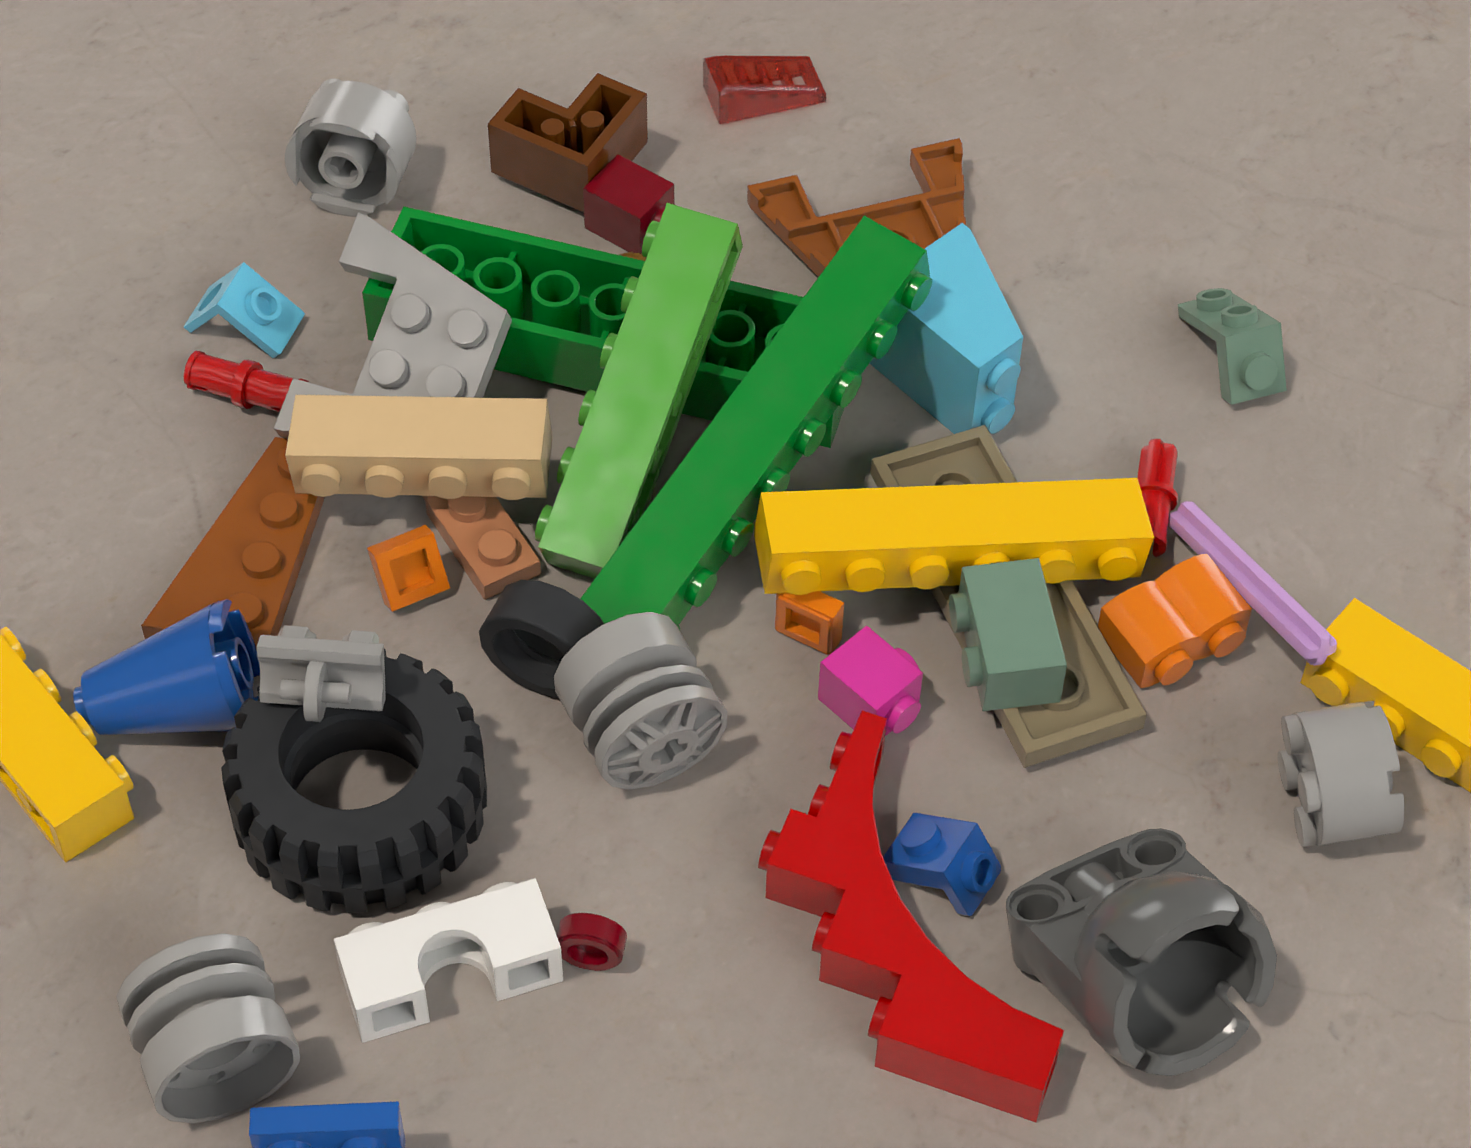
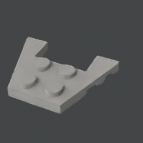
[273,213,512,439]

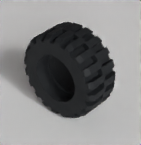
[221,649,487,913]

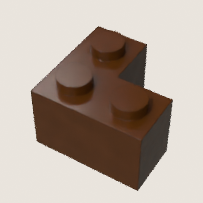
[488,73,648,212]

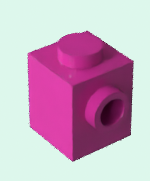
[818,625,923,736]

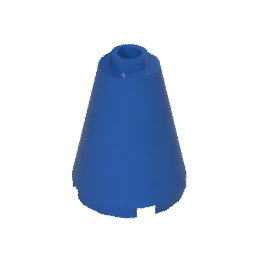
[73,599,260,735]

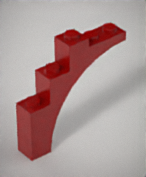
[758,710,1064,1123]

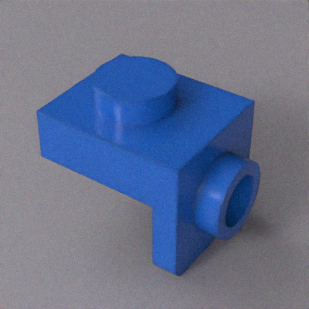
[883,813,1001,916]

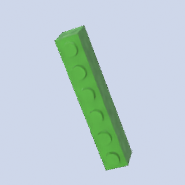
[535,203,743,579]

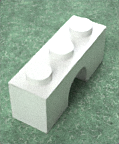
[334,878,563,1043]

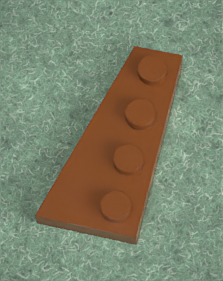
[141,437,325,650]

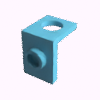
[184,262,305,358]

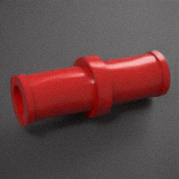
[184,351,309,412]

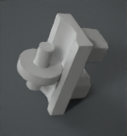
[257,625,386,722]

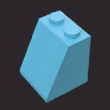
[869,223,1023,434]

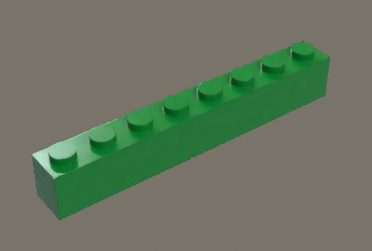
[580,216,932,630]

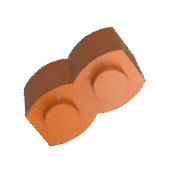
[1098,554,1252,689]

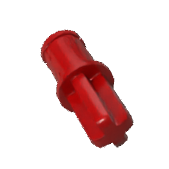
[1137,439,1178,558]

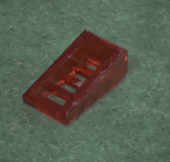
[703,55,826,124]

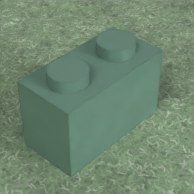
[949,558,1067,711]

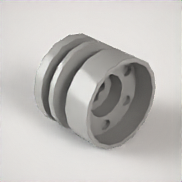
[554,612,727,790]
[116,933,300,1123]

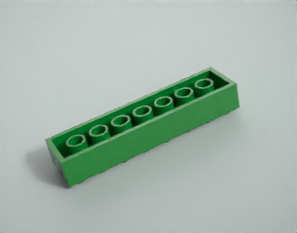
[362,206,844,448]

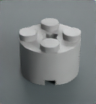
[285,79,417,217]
[1278,701,1404,847]

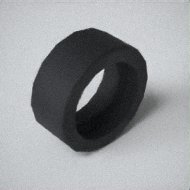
[479,580,604,698]

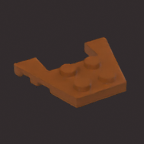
[747,138,966,277]

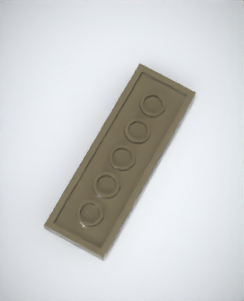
[870,425,1147,768]

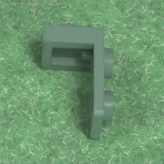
[1178,288,1287,405]

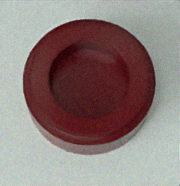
[557,913,627,971]

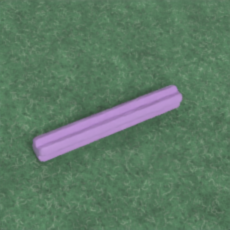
[1169,501,1337,665]

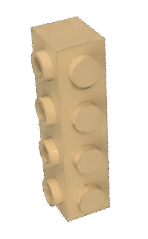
[285,395,553,500]

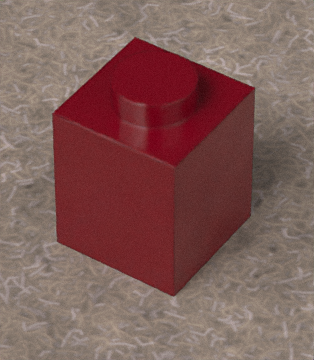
[583,154,675,254]

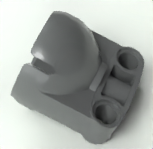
[1006,828,1277,1076]

